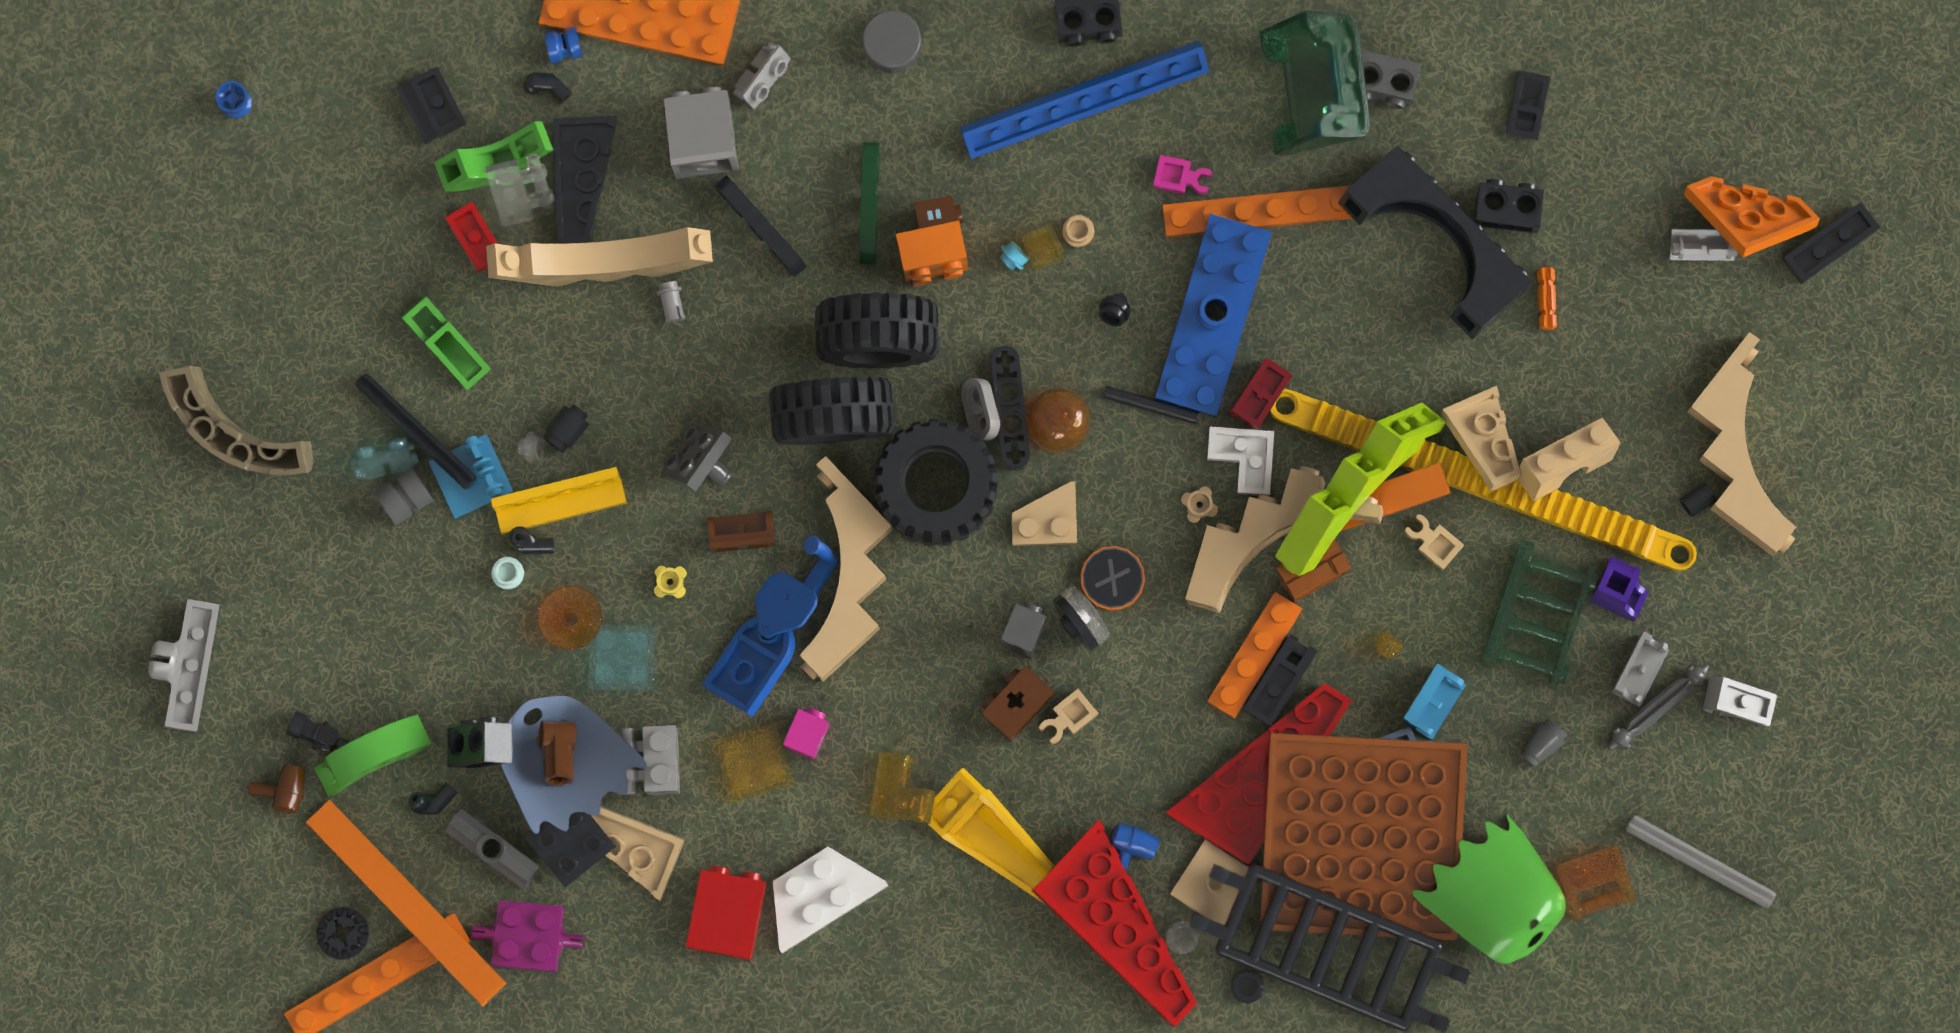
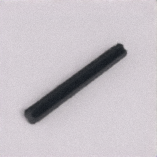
[355,373,477,489]

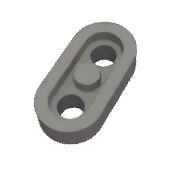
[961,378,1000,440]

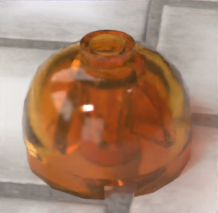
[1027,388,1091,453]

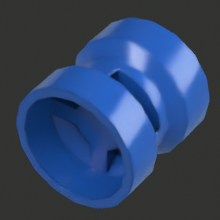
[545,26,583,64]
[215,81,252,119]

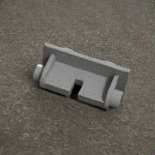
[732,42,791,109]
[1670,229,1738,261]

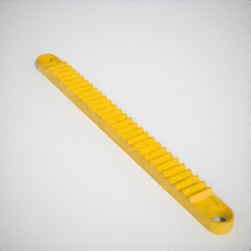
[1270,389,1697,572]

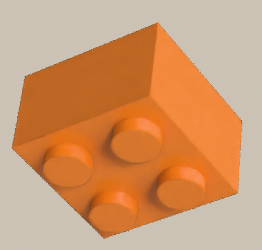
[896,220,968,286]

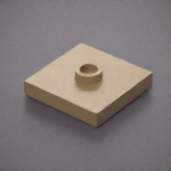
[1170,839,1249,925]

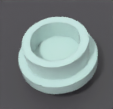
[491,557,524,590]

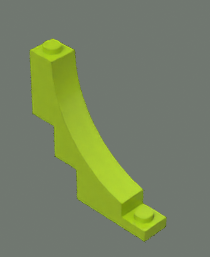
[1275,403,1447,576]

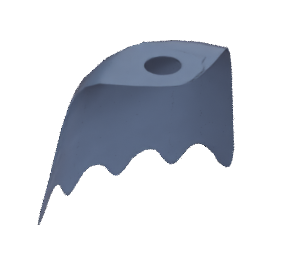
[501,696,647,834]

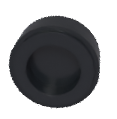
[1231,970,1264,1004]

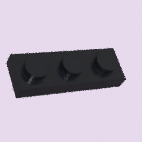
[1782,202,1880,285]

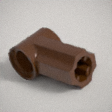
[538,720,576,786]

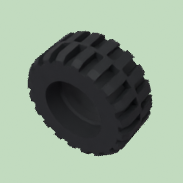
[815,292,939,369]
[769,376,895,445]
[874,419,998,547]

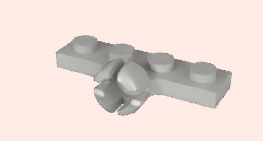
[148,599,220,733]

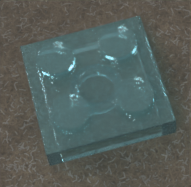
[589,625,656,692]

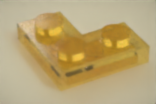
[869,752,936,824]

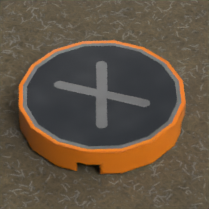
[1081,546,1145,611]

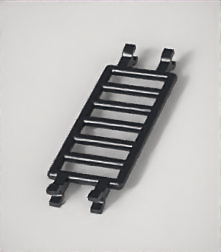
[1189,863,1471,1033]

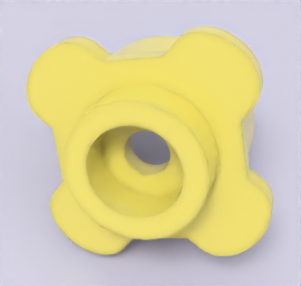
[654,566,687,598]

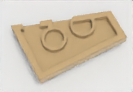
[1440,386,1521,492]
[591,806,685,901]

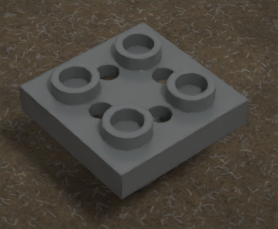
[661,421,732,492]

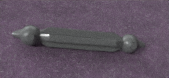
[1608,664,1710,750]

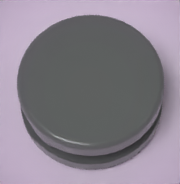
[862,10,922,73]

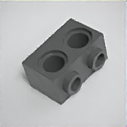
[1349,50,1421,109]
[1001,602,1046,659]

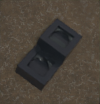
[1506,70,1551,140]

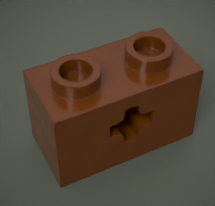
[981,665,1054,742]

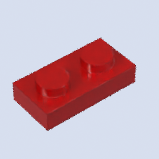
[445,201,498,273]

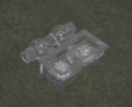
[486,154,555,227]

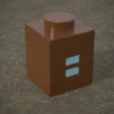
[914,196,963,229]

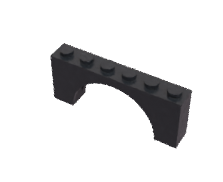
[1338,145,1532,340]

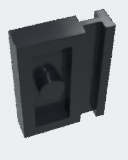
[396,66,467,145]

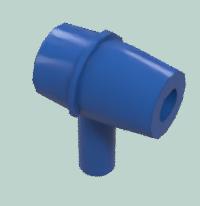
[1110,823,1159,871]

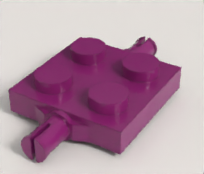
[472,901,584,973]

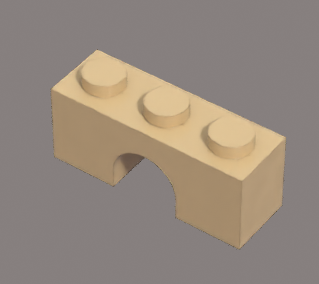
[1518,417,1620,501]

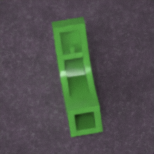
[434,121,553,192]
[314,715,432,797]

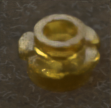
[1374,630,1404,659]

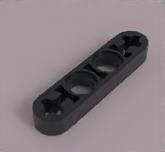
[714,175,807,277]
[991,346,1030,471]

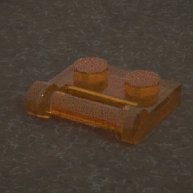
[1554,845,1636,922]

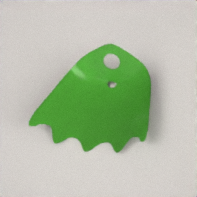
[1412,815,1566,964]

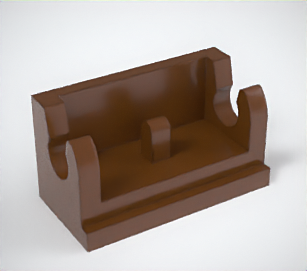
[707,511,776,553]

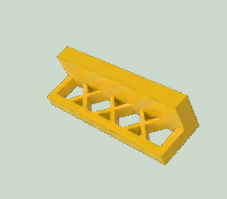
[491,467,627,535]

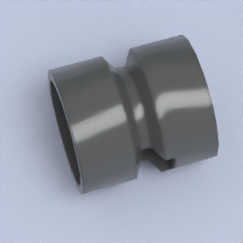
[373,467,434,527]

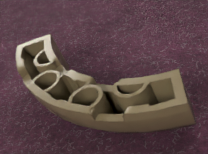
[159,366,313,475]

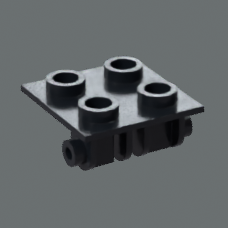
[524,812,616,887]

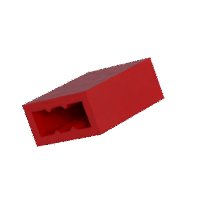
[686,865,767,961]

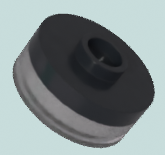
[1052,585,1111,652]

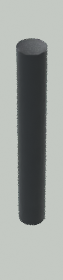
[1103,386,1199,424]

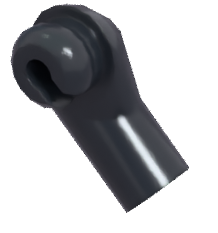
[523,72,572,103]
[509,526,554,554]
[408,782,458,815]

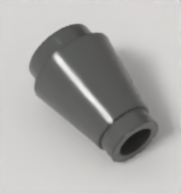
[1521,718,1568,767]

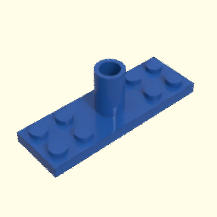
[1155,213,1272,417]

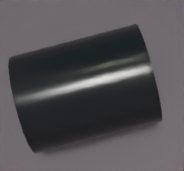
[1679,483,1717,517]

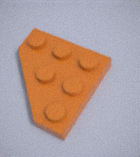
[1684,176,1820,258]

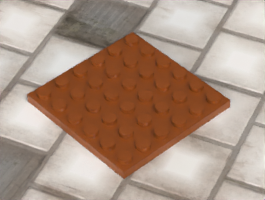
[1259,732,1468,940]

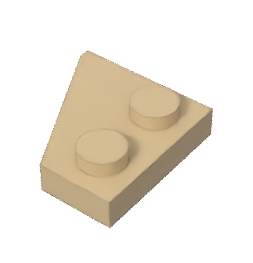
[1012,482,1077,546]

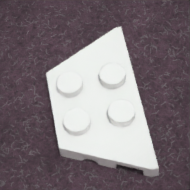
[773,847,888,953]

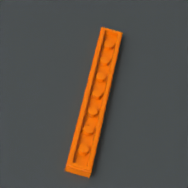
[306,799,507,1006]

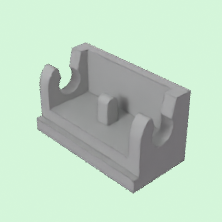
[1611,631,1669,707]

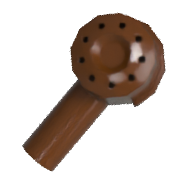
[248,765,306,814]

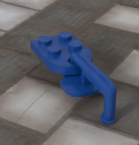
[701,536,839,717]

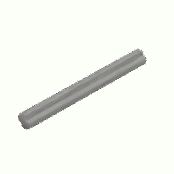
[1626,816,1776,908]

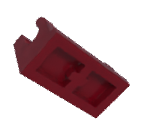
[1226,357,1293,429]

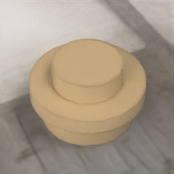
[1062,215,1094,247]

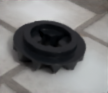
[316,907,369,960]

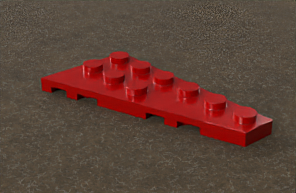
[1165,683,1352,866]
[1031,819,1197,1028]

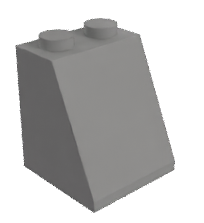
[664,87,739,179]

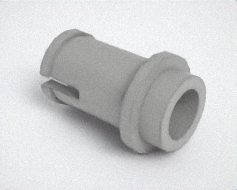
[656,281,686,323]

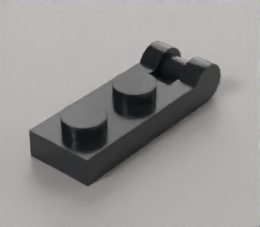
[1243,634,1318,727]

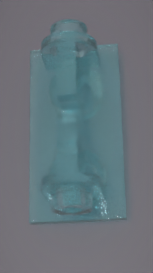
[350,437,419,481]

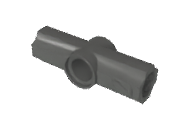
[445,809,541,890]

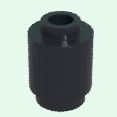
[543,404,589,453]

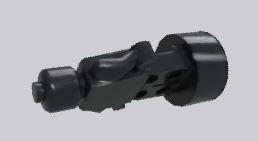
[286,711,348,752]

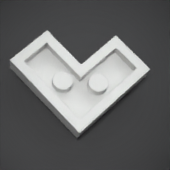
[1207,426,1274,496]

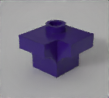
[1590,556,1649,622]

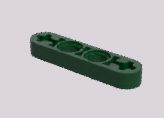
[859,142,880,265]

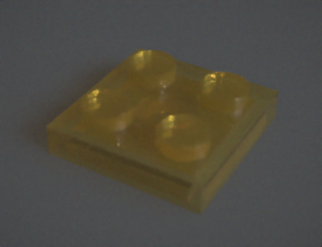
[713,723,794,804]

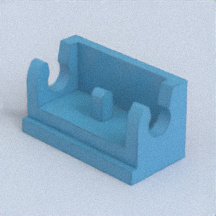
[1401,663,1466,740]

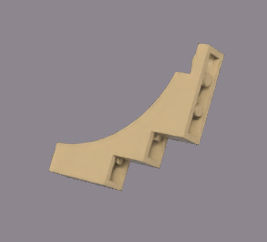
[486,227,713,287]
[1688,332,1796,557]
[800,456,892,682]

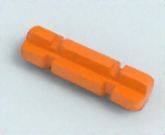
[1537,267,1557,330]

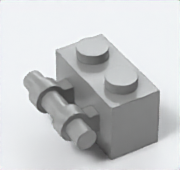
[621,725,680,795]

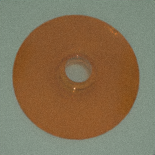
[538,586,602,650]

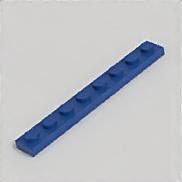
[960,40,1210,159]

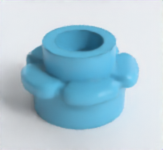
[1000,241,1029,270]

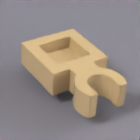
[1404,514,1464,571]
[1039,689,1099,745]

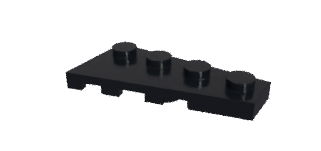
[553,116,618,244]

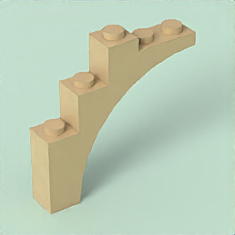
[1185,466,1384,613]

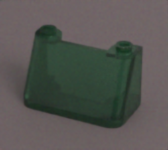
[1259,10,1370,156]

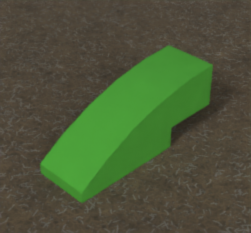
[400,296,491,390]

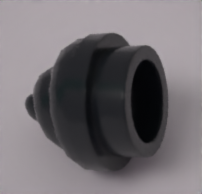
[1099,293,1131,326]

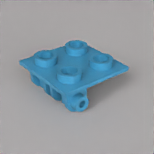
[428,434,514,519]

